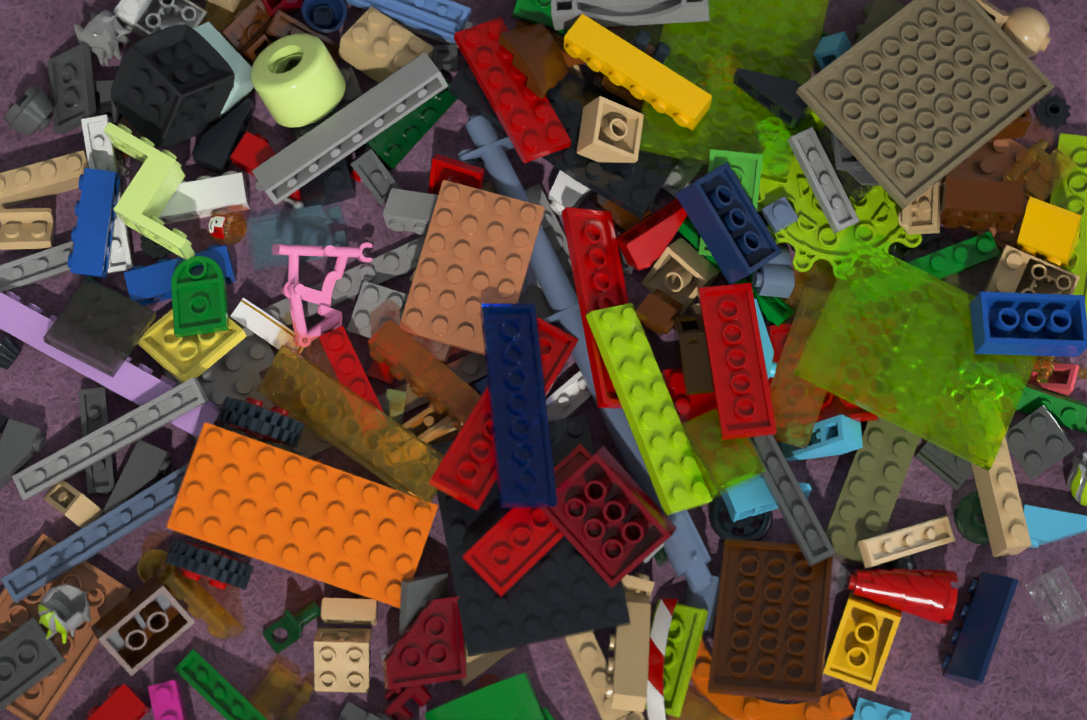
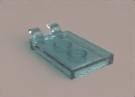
[245,205,348,271]

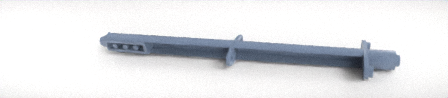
[457,113,714,593]

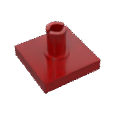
[428,154,485,195]

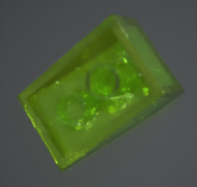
[682,409,766,499]

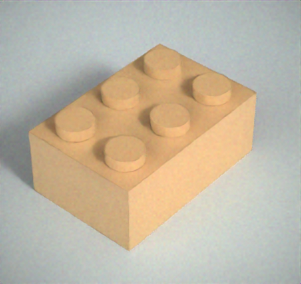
[338,6,434,83]

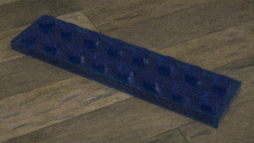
[480,304,557,508]

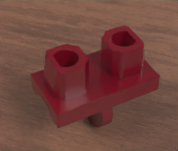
[383,684,432,720]

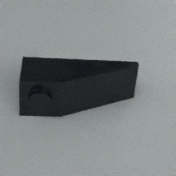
[733,68,812,129]
[192,98,255,175]

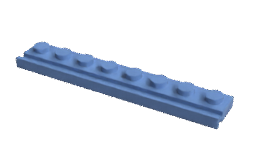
[344,0,472,44]

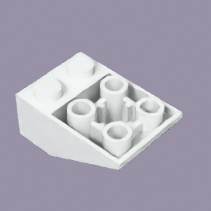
[113,0,207,37]

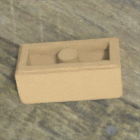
[321,598,378,625]

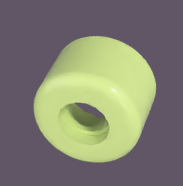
[251,33,346,128]

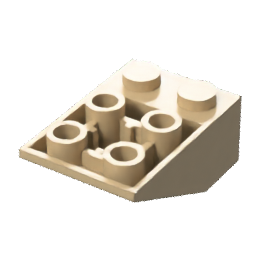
[983,245,1080,295]

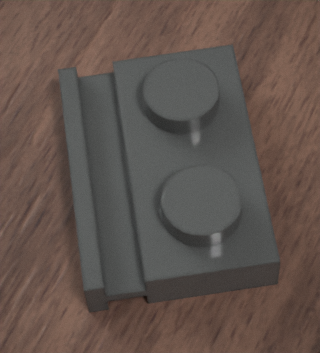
[915,427,973,491]

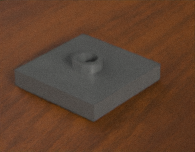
[399,571,448,634]

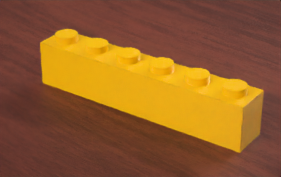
[564,14,712,131]

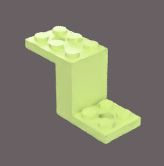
[103,122,195,260]

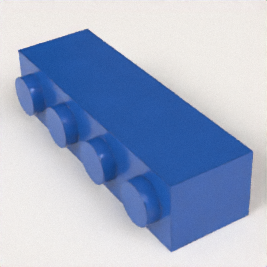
[68,168,121,279]
[124,244,237,308]

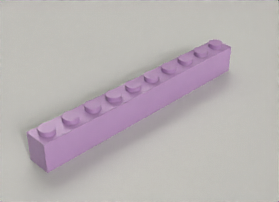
[0,291,223,438]

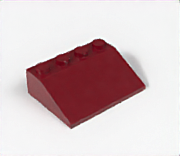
[538,446,677,588]

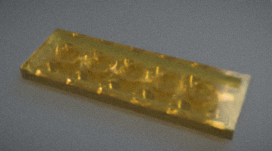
[770,286,857,449]

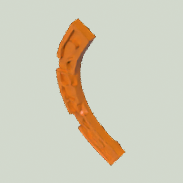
[690,638,855,720]

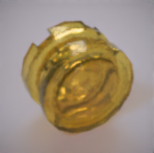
[137,549,178,587]

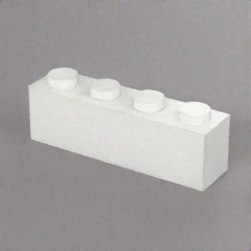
[158,171,250,225]

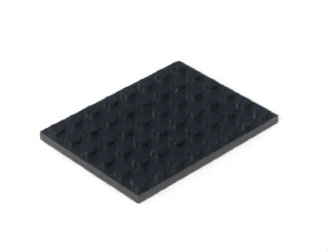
[428,414,630,657]

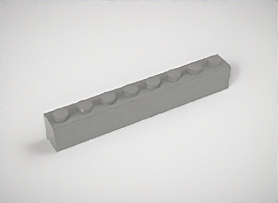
[252,52,448,205]

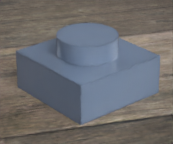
[761,197,798,233]

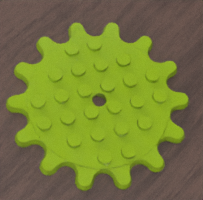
[754,110,922,281]

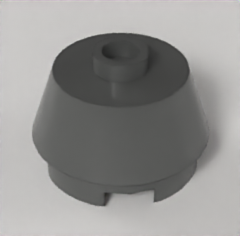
[3,85,55,137]

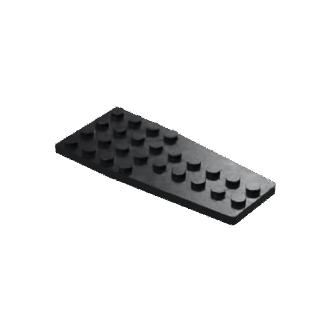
[449,62,692,219]

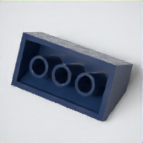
[675,162,782,285]
[941,572,1019,688]

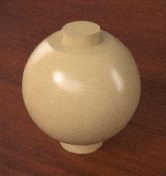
[1002,7,1051,58]

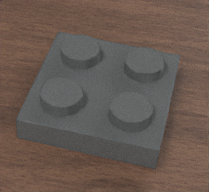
[1005,405,1077,480]

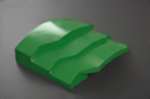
[424,673,545,720]

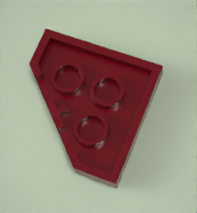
[383,595,467,690]

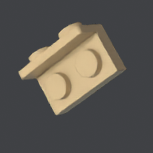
[0,208,55,250]

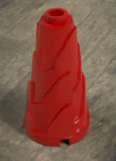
[847,569,958,625]

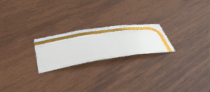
[230,298,305,361]

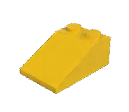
[1017,196,1082,268]
[823,591,902,692]

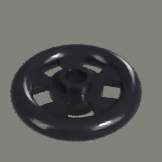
[709,491,773,541]

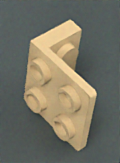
[314,628,372,693]

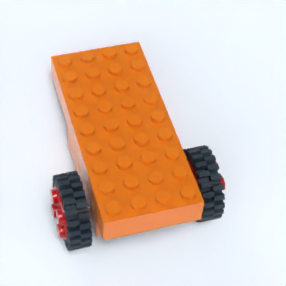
[165,397,439,608]

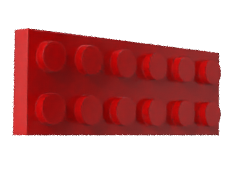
[454,17,572,164]
[697,283,777,440]
[462,444,592,597]

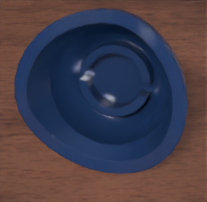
[301,0,347,33]

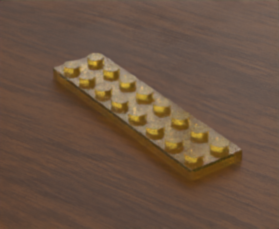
[257,345,444,509]

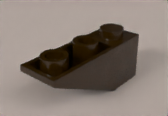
[674,314,713,395]

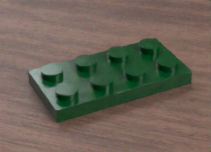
[365,75,457,171]

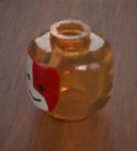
[208,209,247,245]

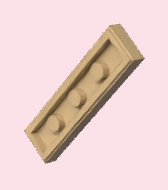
[858,515,955,568]

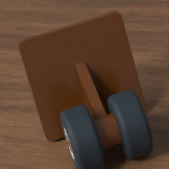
[601,29,670,111]

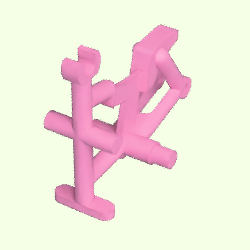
[272,243,373,347]

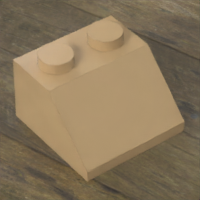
[576,96,644,163]
[641,238,720,316]

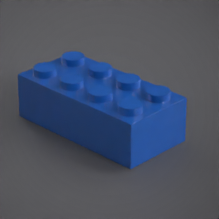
[970,292,1087,357]

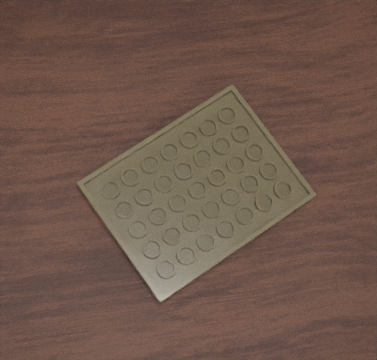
[796,0,1055,209]

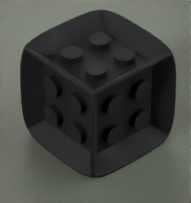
[110,25,235,148]

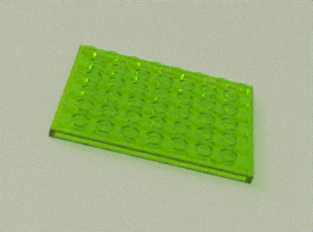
[639,0,829,183]
[793,238,1038,471]

